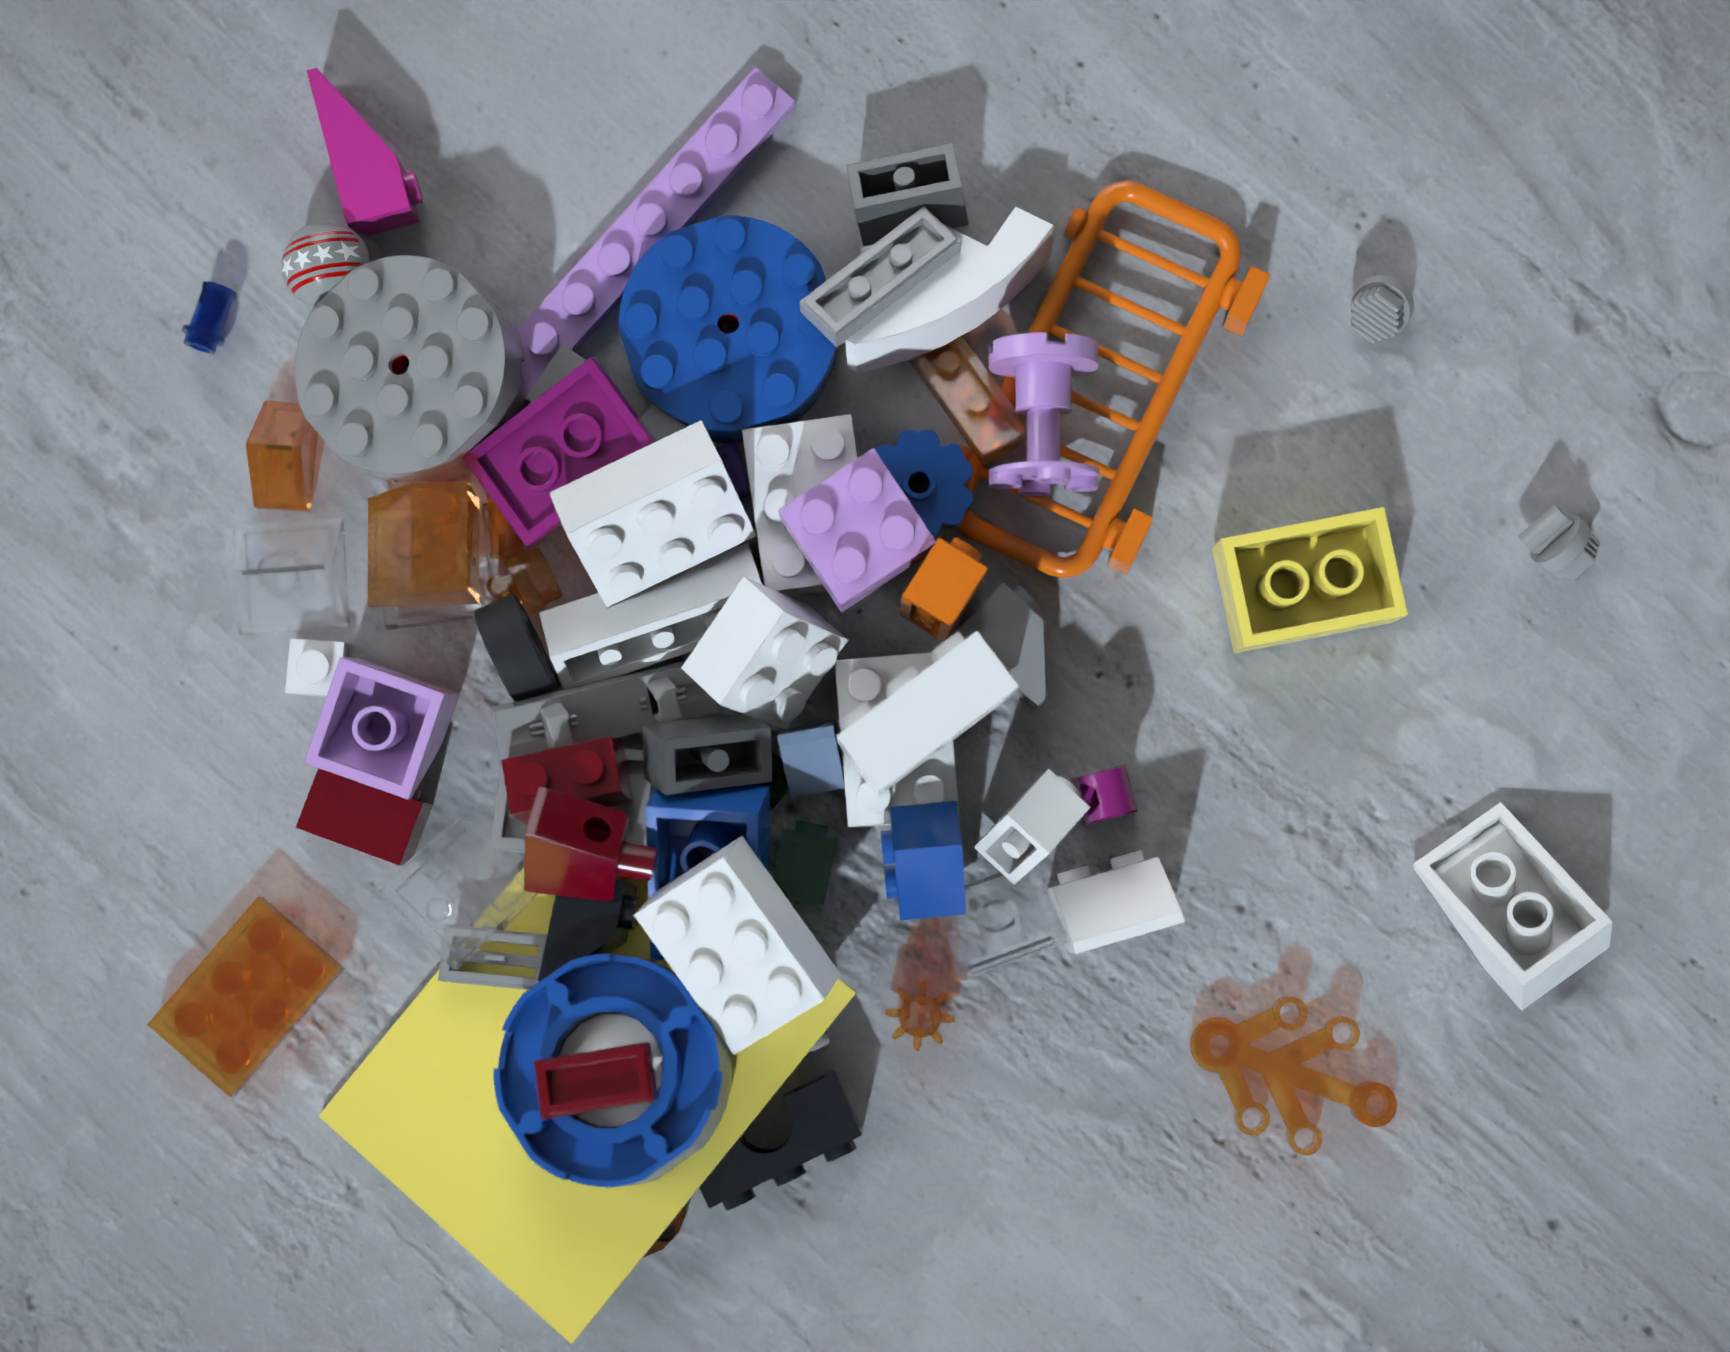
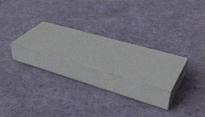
[799,206,961,347]

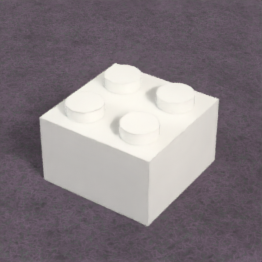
[681,577,848,729]

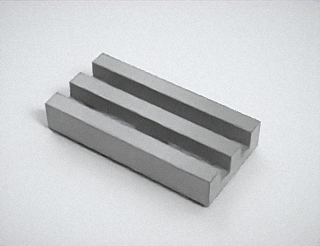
[438,925,547,990]

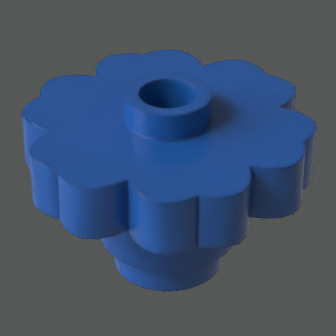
[875,430,973,540]

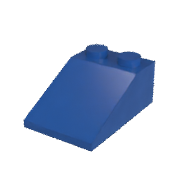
[645,784,771,960]

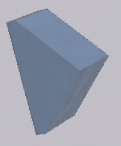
[777,720,845,798]

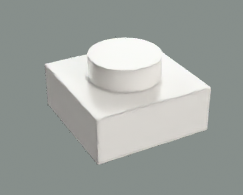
[285,638,349,697]

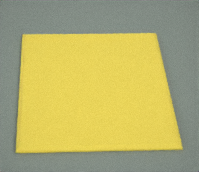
[318,867,856,1344]

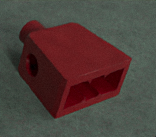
[524,787,658,901]

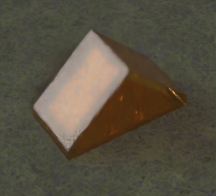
[246,401,318,513]

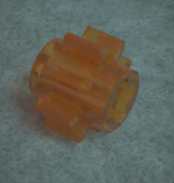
[885,980,955,1051]

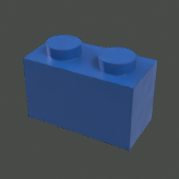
[880,801,966,920]

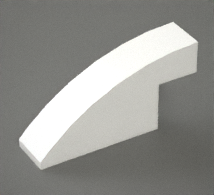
[845,207,1053,373]

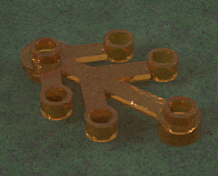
[1189,996,1397,1156]

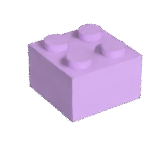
[778,448,936,613]

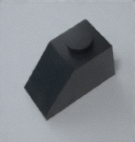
[538,880,642,981]

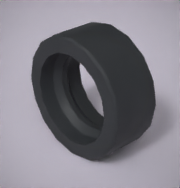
[474,594,558,702]

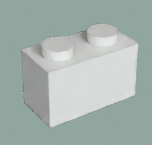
[974,769,1090,885]

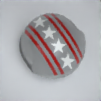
[281,223,383,308]

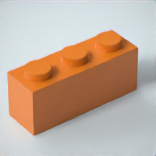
[900,538,988,642]

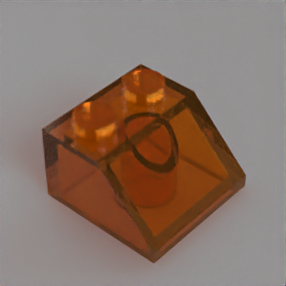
[367,481,479,607]

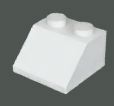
[1048,850,1185,954]

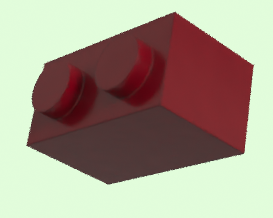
[501,736,634,825]
[295,768,433,866]

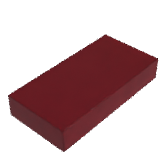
[534,1042,658,1119]

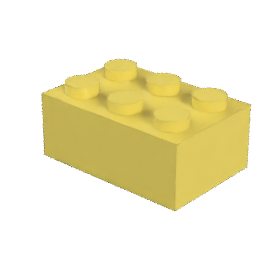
[1212,507,1408,654]

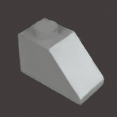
[957,583,1046,710]

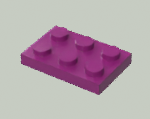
[462,357,656,546]

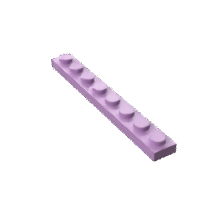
[517,67,796,412]

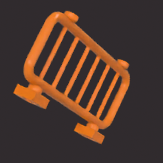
[957,180,1271,578]

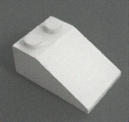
[1413,802,1613,1011]

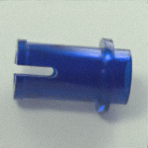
[182,281,237,354]

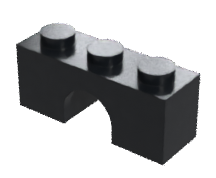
[699,1070,863,1211]

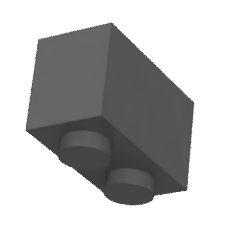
[846,143,969,247]
[642,713,772,795]

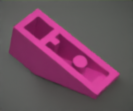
[306,68,424,236]

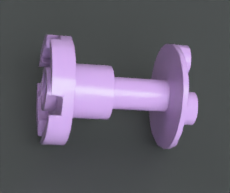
[988,333,1099,497]

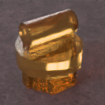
[486,548,563,616]

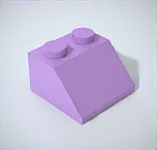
[304,657,459,800]

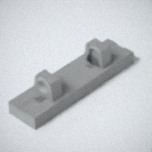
[491,660,719,759]

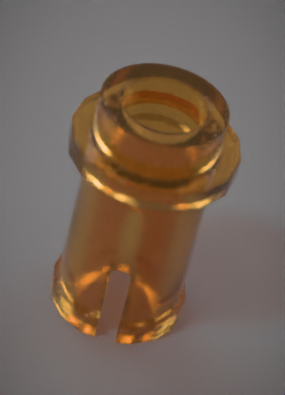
[482,493,525,559]

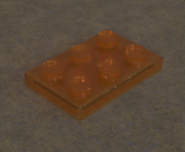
[147,897,345,1097]

